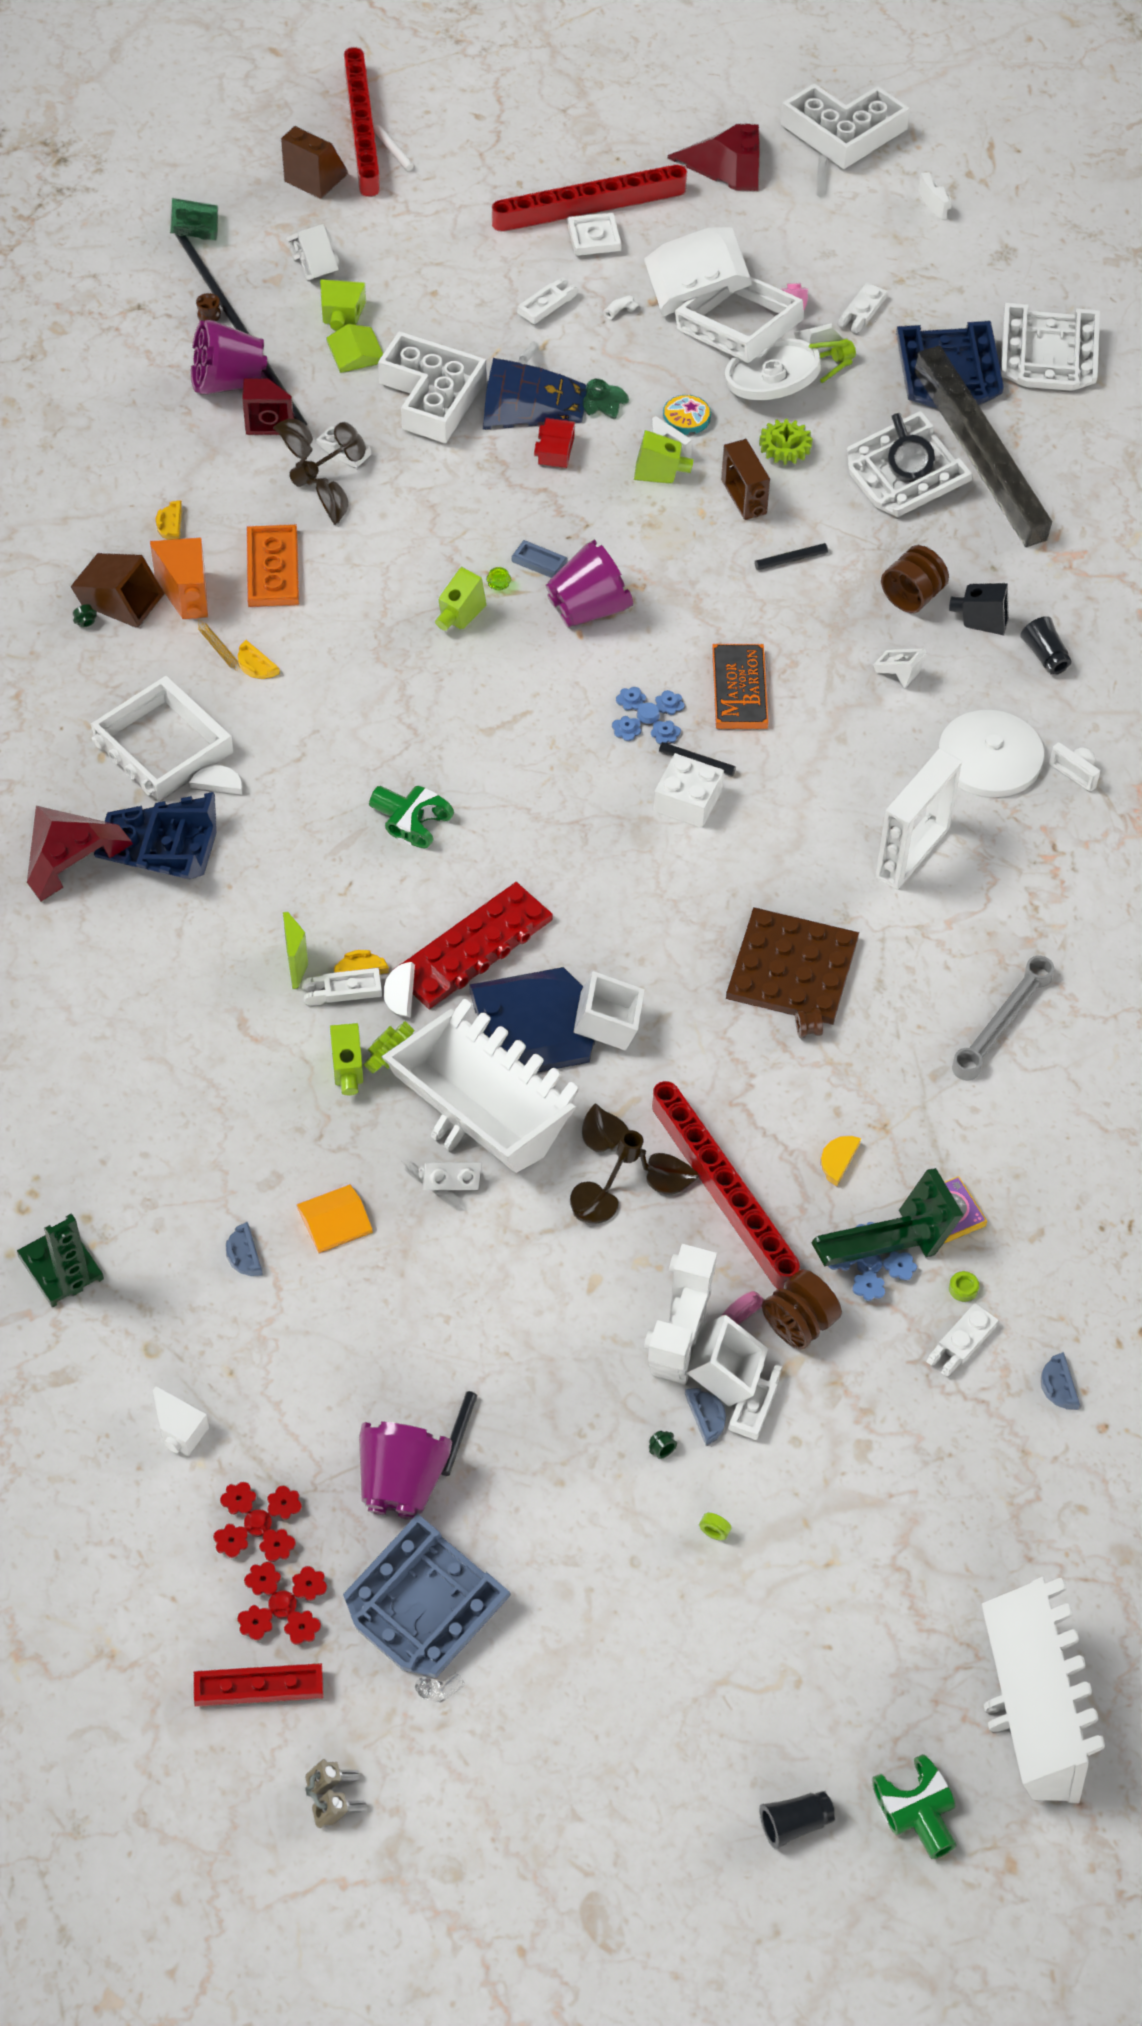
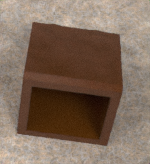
[281,126,348,199]
[70,553,165,627]

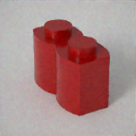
[534,418,575,468]

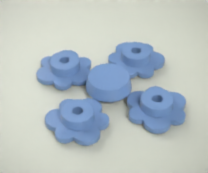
[612,687,684,745]
[828,1222,917,1301]

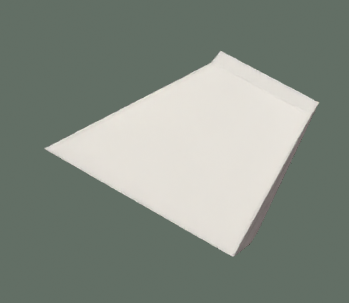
[793,323,843,353]

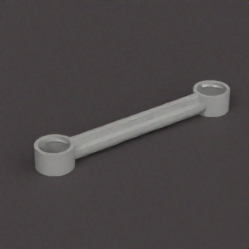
[952,956,1054,1080]

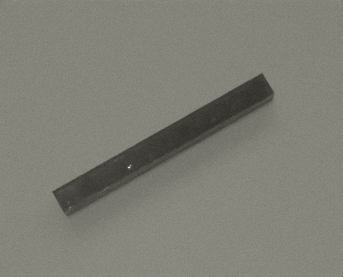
[915,345,1053,548]

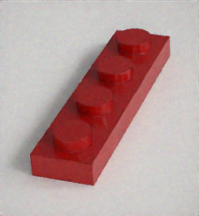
[194,1663,324,1706]

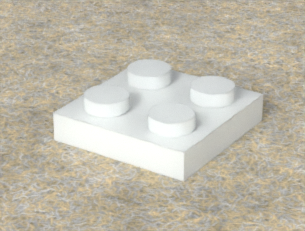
[568,213,621,256]

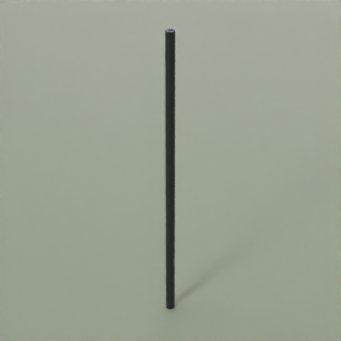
[174,228,307,426]

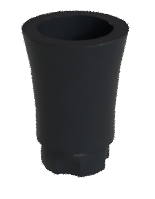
[1020,616,1072,675]
[759,1791,835,1849]

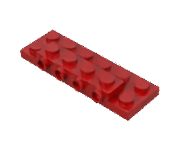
[393,881,553,1010]

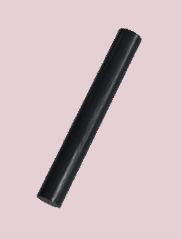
[754,543,828,570]
[659,742,736,776]
[441,1391,477,1476]

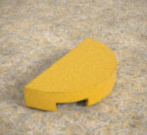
[155,500,182,540]
[237,640,280,679]
[334,950,389,975]
[820,1135,861,1186]

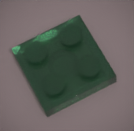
[170,198,218,241]

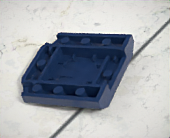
[896,321,1004,408]
[469,967,596,1073]

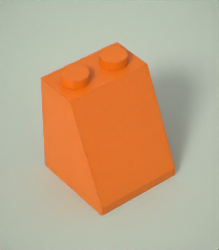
[150,537,208,619]

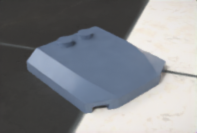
[343,1514,511,1678]

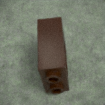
[721,438,770,520]

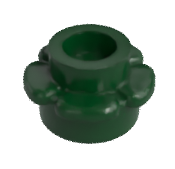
[73,604,97,627]
[649,1430,677,1459]

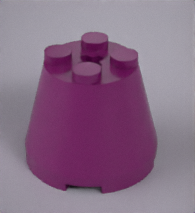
[191,320,267,394]
[545,539,633,627]
[359,1421,452,1520]

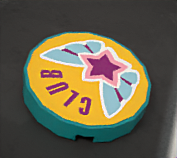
[663,395,711,435]

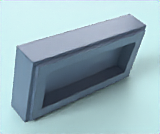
[512,540,568,578]

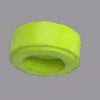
[949,1271,979,1302]
[699,1512,732,1540]

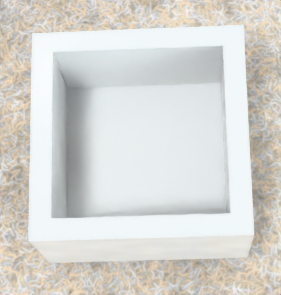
[653,753,724,828]
[574,971,645,1051]
[686,1315,768,1406]

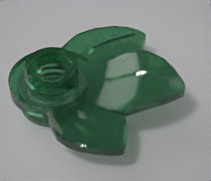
[582,378,629,419]

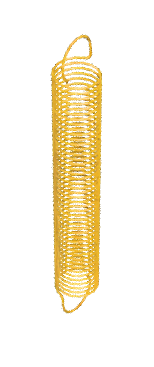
[198,620,238,671]

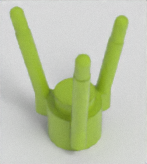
[809,338,856,383]

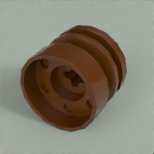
[881,545,949,613]
[762,1269,842,1350]

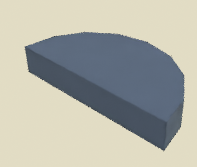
[226,1222,263,1276]
[1041,1352,1080,1410]
[685,1388,726,1445]

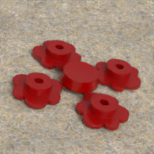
[213,1482,302,1562]
[237,1562,327,1645]

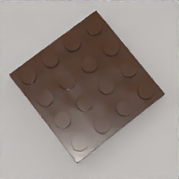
[726,907,859,1025]

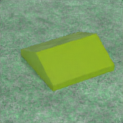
[326,324,383,373]
[283,912,308,989]

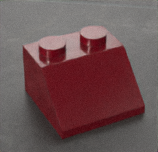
[242,379,294,435]

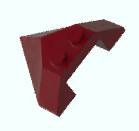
[667,123,760,191]
[27,806,132,902]

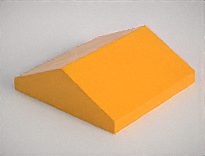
[297,1184,373,1253]

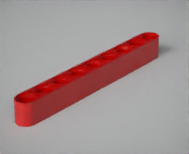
[344,47,380,197]
[492,164,687,232]
[652,1081,800,1289]

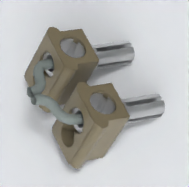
[305,1759,367,1828]

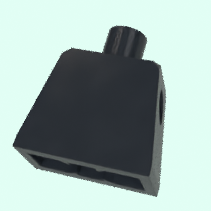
[949,583,1009,636]

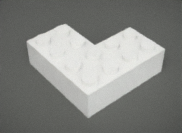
[781,83,910,169]
[378,331,486,443]

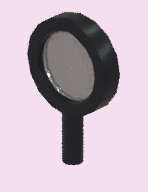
[888,413,935,482]

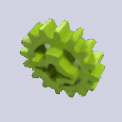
[759,419,813,465]
[363,1021,415,1074]

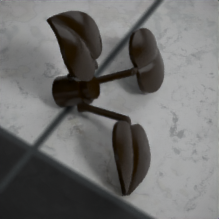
[273,419,366,525]
[570,1103,699,1224]

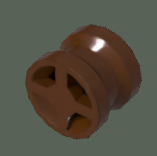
[196,293,221,322]
[795,1008,823,1038]

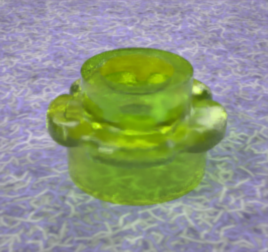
[486,567,511,590]

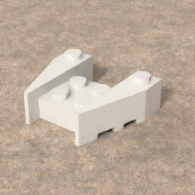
[644,1244,717,1385]

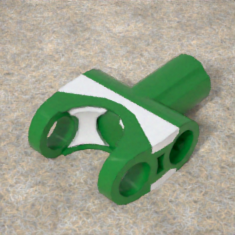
[369,786,454,848]
[872,1754,956,1859]

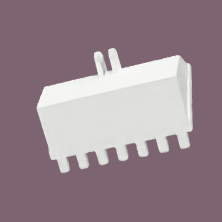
[382,999,579,1173]
[982,1577,1105,1803]

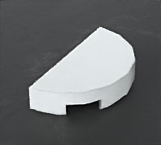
[189,765,242,795]
[383,962,415,1018]

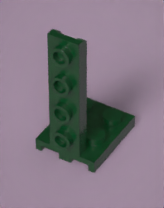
[811,1168,964,1267]
[16,1214,104,1308]

